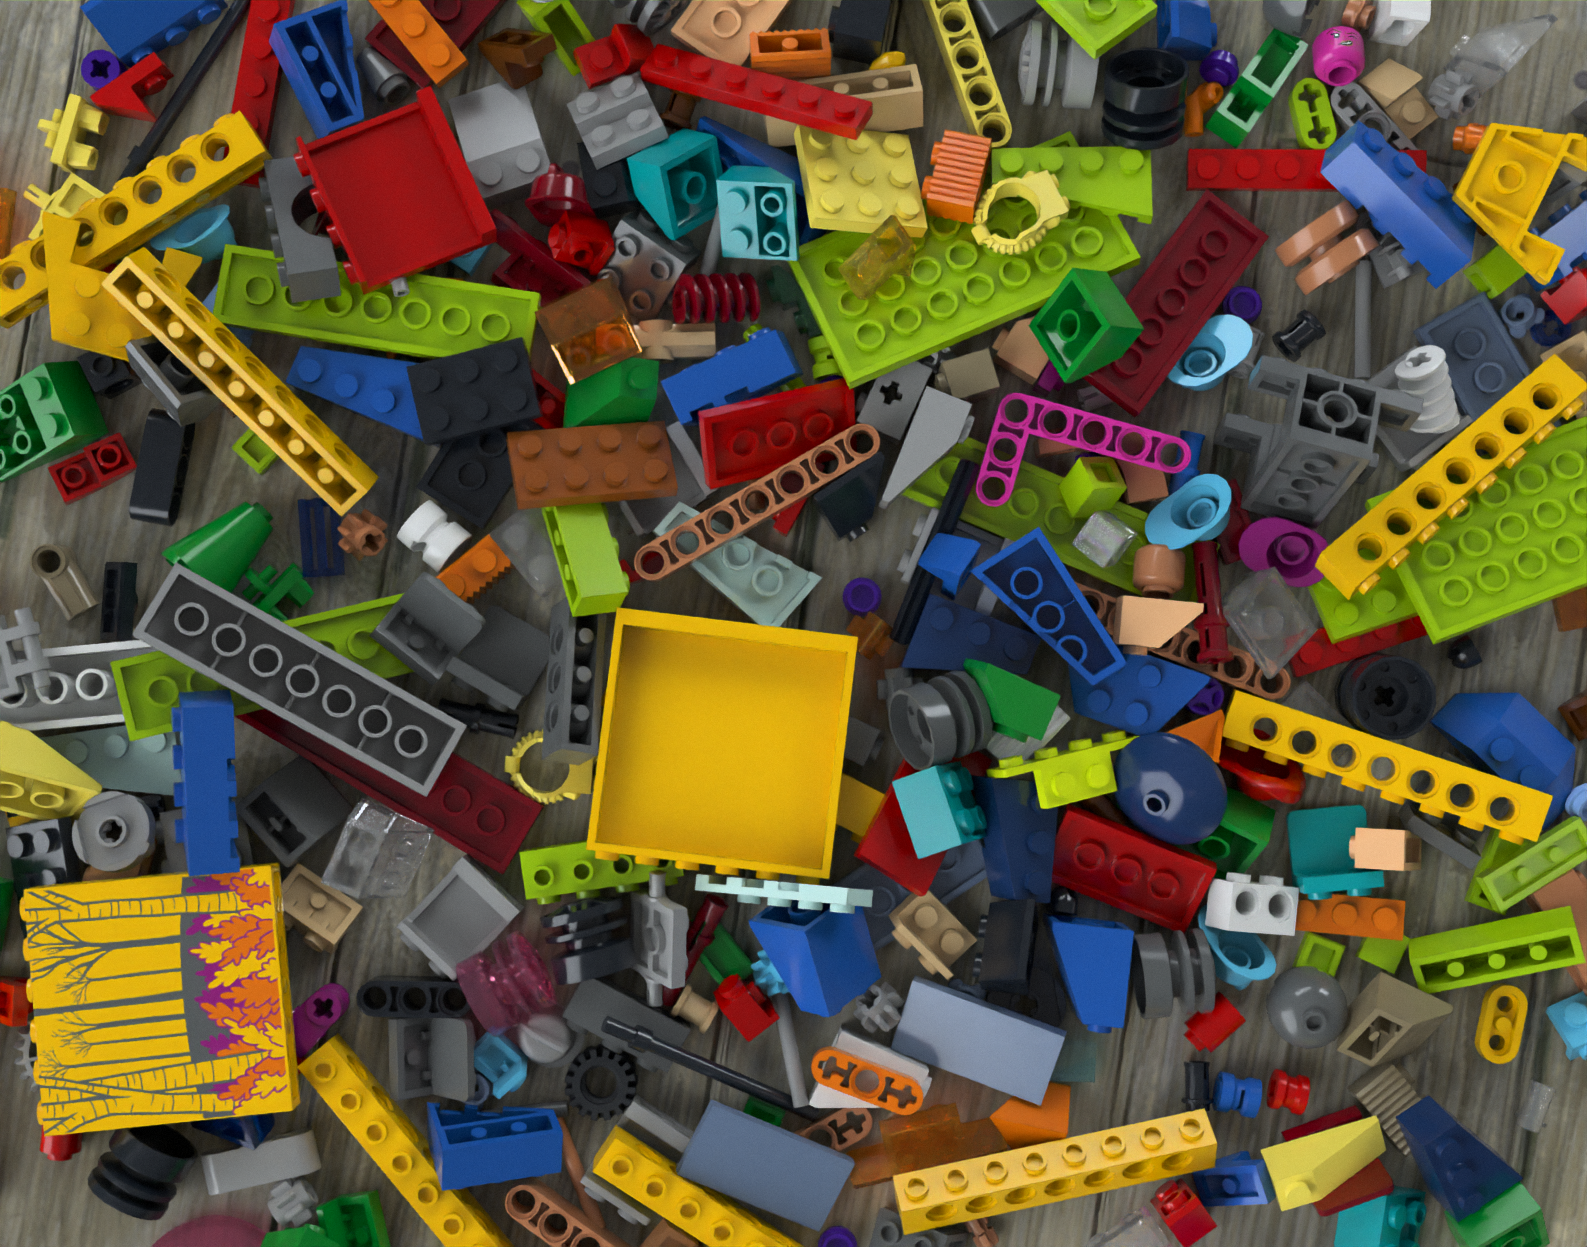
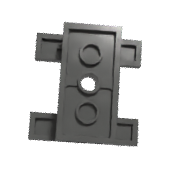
[1213,355,1424,529]

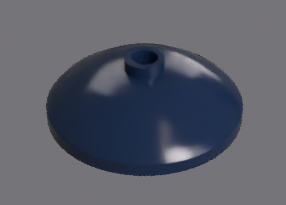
[1113,732,1228,845]

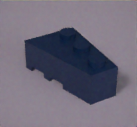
[899,593,1041,675]
[971,775,1058,903]
[1396,1095,1523,1222]

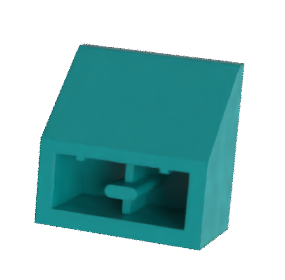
[716,165,800,261]
[892,761,987,859]
[1334,1185,1427,1247]

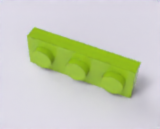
[1475,816,1587,913]

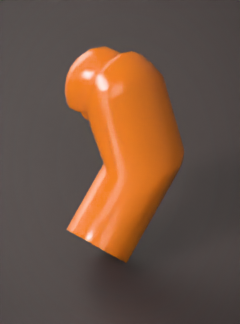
[1184,81,1224,137]

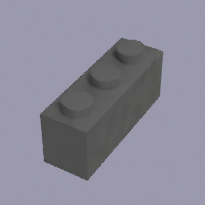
[562,976,691,1073]

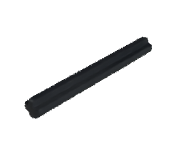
[889,459,980,645]

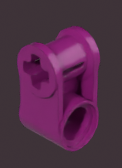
[292,983,350,1059]

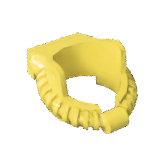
[971,170,1071,255]
[504,729,599,805]

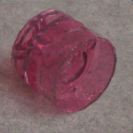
[455,930,557,1037]

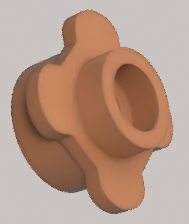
[1341,0,1376,33]

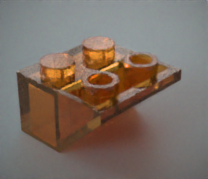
[534,273,643,385]

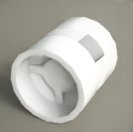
[397,500,473,574]

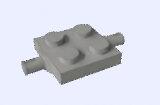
[630,870,689,1007]

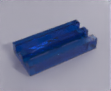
[298,498,345,578]

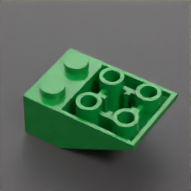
[0,361,109,483]

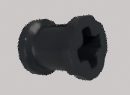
[1272,309,1326,362]

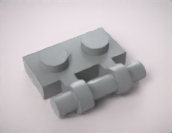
[0,607,51,699]

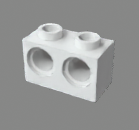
[1205,872,1299,936]

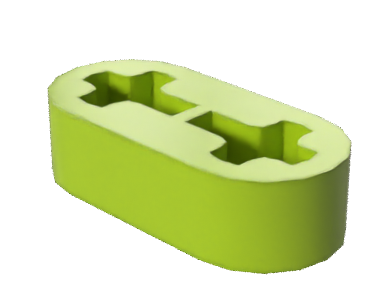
[1288,78,1337,149]

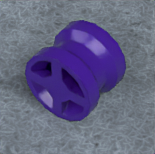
[81,49,128,91]
[1184,678,1224,715]

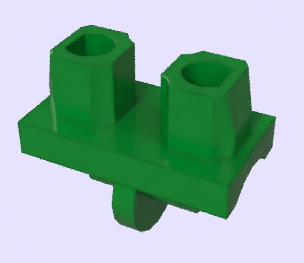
[242,561,314,622]

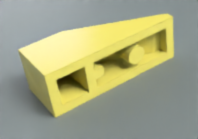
[1260,1115,1386,1211]

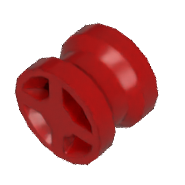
[1266,1069,1310,1115]

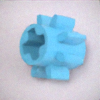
[751,949,789,996]

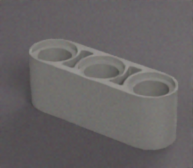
[200,1127,322,1195]

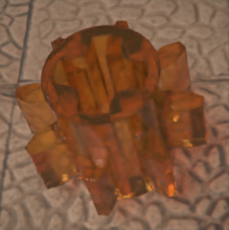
[845,611,894,660]

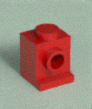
[548,210,615,276]
[1540,266,1587,325]
[713,973,780,1042]

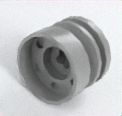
[1018,20,1099,110]

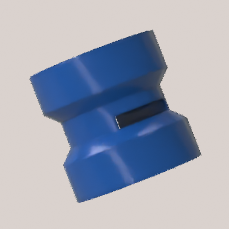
[1212,1071,1262,1119]

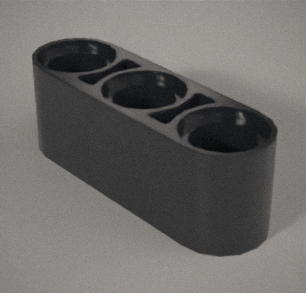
[129,408,195,527]
[356,975,478,1018]

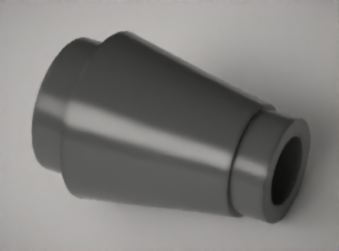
[356,47,411,106]

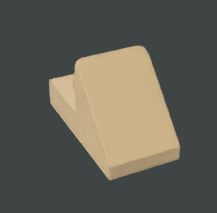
[1356,58,1439,140]

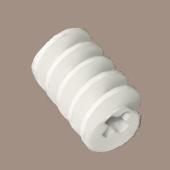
[1395,345,1460,434]

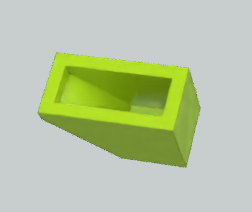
[516,0,596,77]

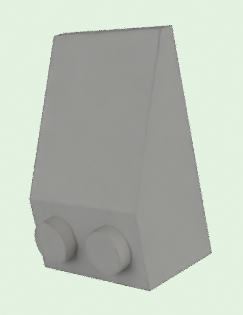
[448,81,551,210]
[878,386,975,509]

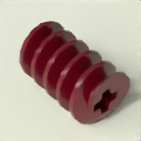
[672,273,761,324]

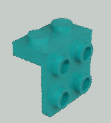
[1286,804,1384,900]

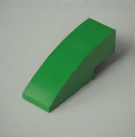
[1205,28,1309,149]

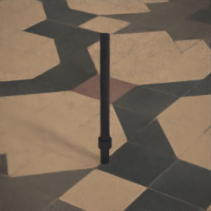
[116,0,251,183]
[601,1016,819,1122]

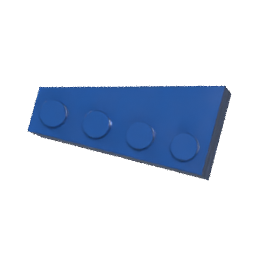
[285,346,442,448]
[171,690,240,876]

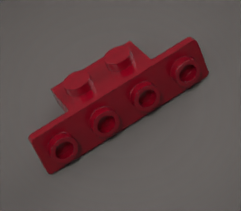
[490,208,618,328]

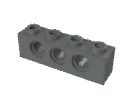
[541,597,606,766]

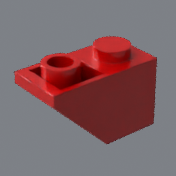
[1150,1177,1217,1247]

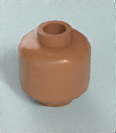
[1133,542,1186,600]

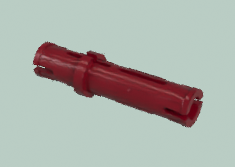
[662,893,729,1007]

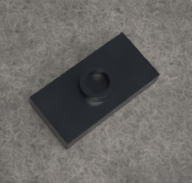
[100,562,138,641]

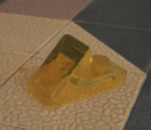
[838,215,916,300]

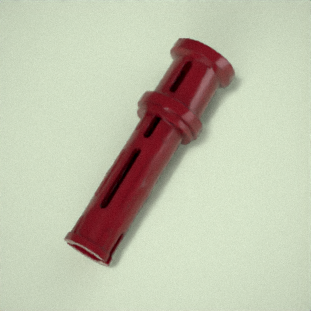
[1191,541,1234,664]

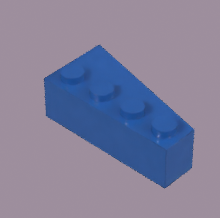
[1320,120,1477,289]
[970,527,1128,686]

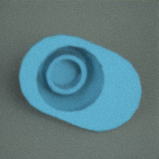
[150,204,238,264]
[1167,314,1253,391]
[1145,474,1232,550]
[1198,904,1277,991]

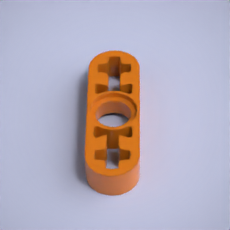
[811,1046,923,1115]

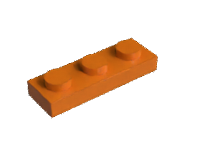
[367,0,469,88]
[1295,892,1406,941]

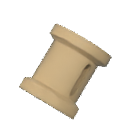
[669,983,719,1034]

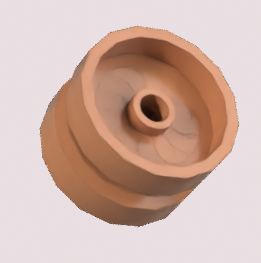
[1274,200,1380,296]

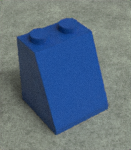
[748,900,882,1017]
[1043,913,1134,1033]

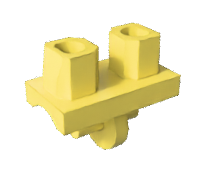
[37,94,110,174]

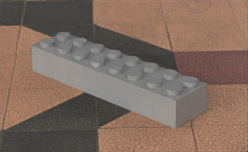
[132,563,467,797]

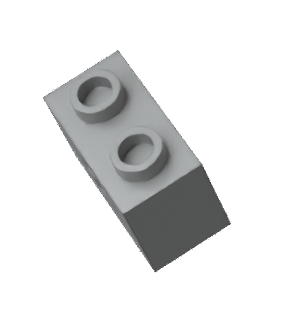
[855,361,933,445]

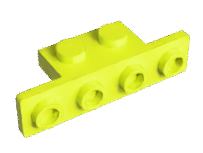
[986,730,1139,809]

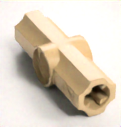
[597,320,716,364]

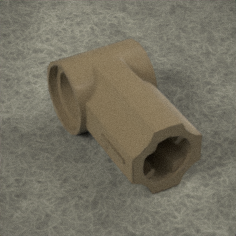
[30,544,101,621]

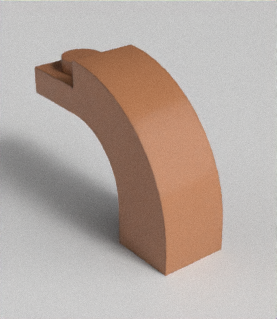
[1033,421,1169,505]

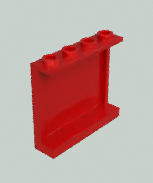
[293,86,497,295]

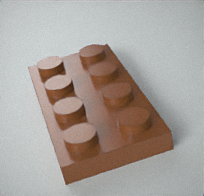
[506,421,678,510]

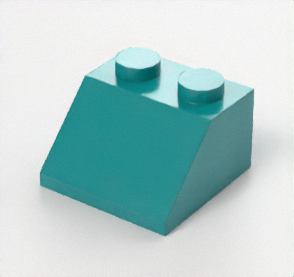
[627,128,723,240]

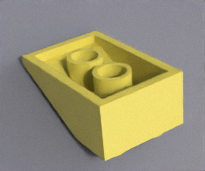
[0,721,102,826]

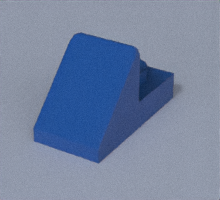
[918,533,981,601]
[1192,1151,1277,1207]

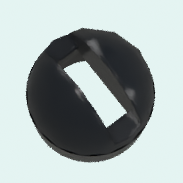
[1447,635,1482,669]
[1046,886,1079,916]

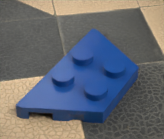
[1068,645,1212,736]

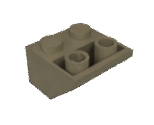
[1336,971,1454,1067]

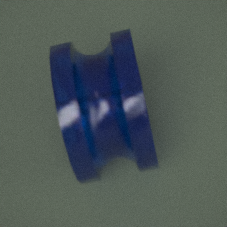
[1530,309,1572,347]

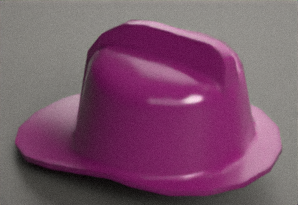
[1238,517,1329,587]

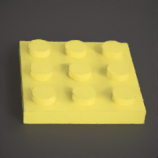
[794,124,928,238]

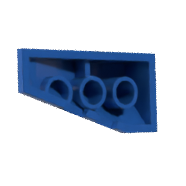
[696,116,828,246]

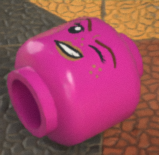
[1312,26,1365,86]

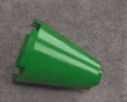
[161,501,274,594]

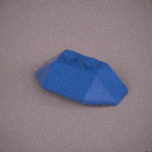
[1429,692,1576,831]

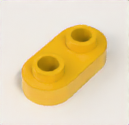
[1475,983,1528,1064]

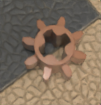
[337,509,388,561]

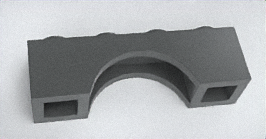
[258,157,341,303]

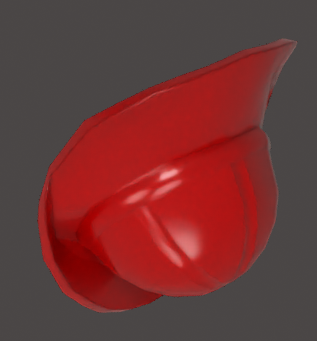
[1218,728,1306,804]

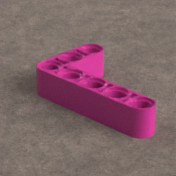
[976,392,1191,507]

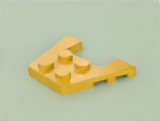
[1451,123,1587,285]
[42,211,203,362]

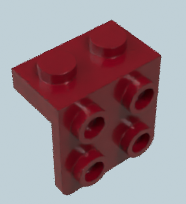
[1281,1105,1394,1217]

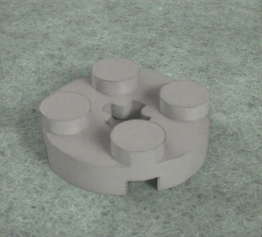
[72,791,156,873]

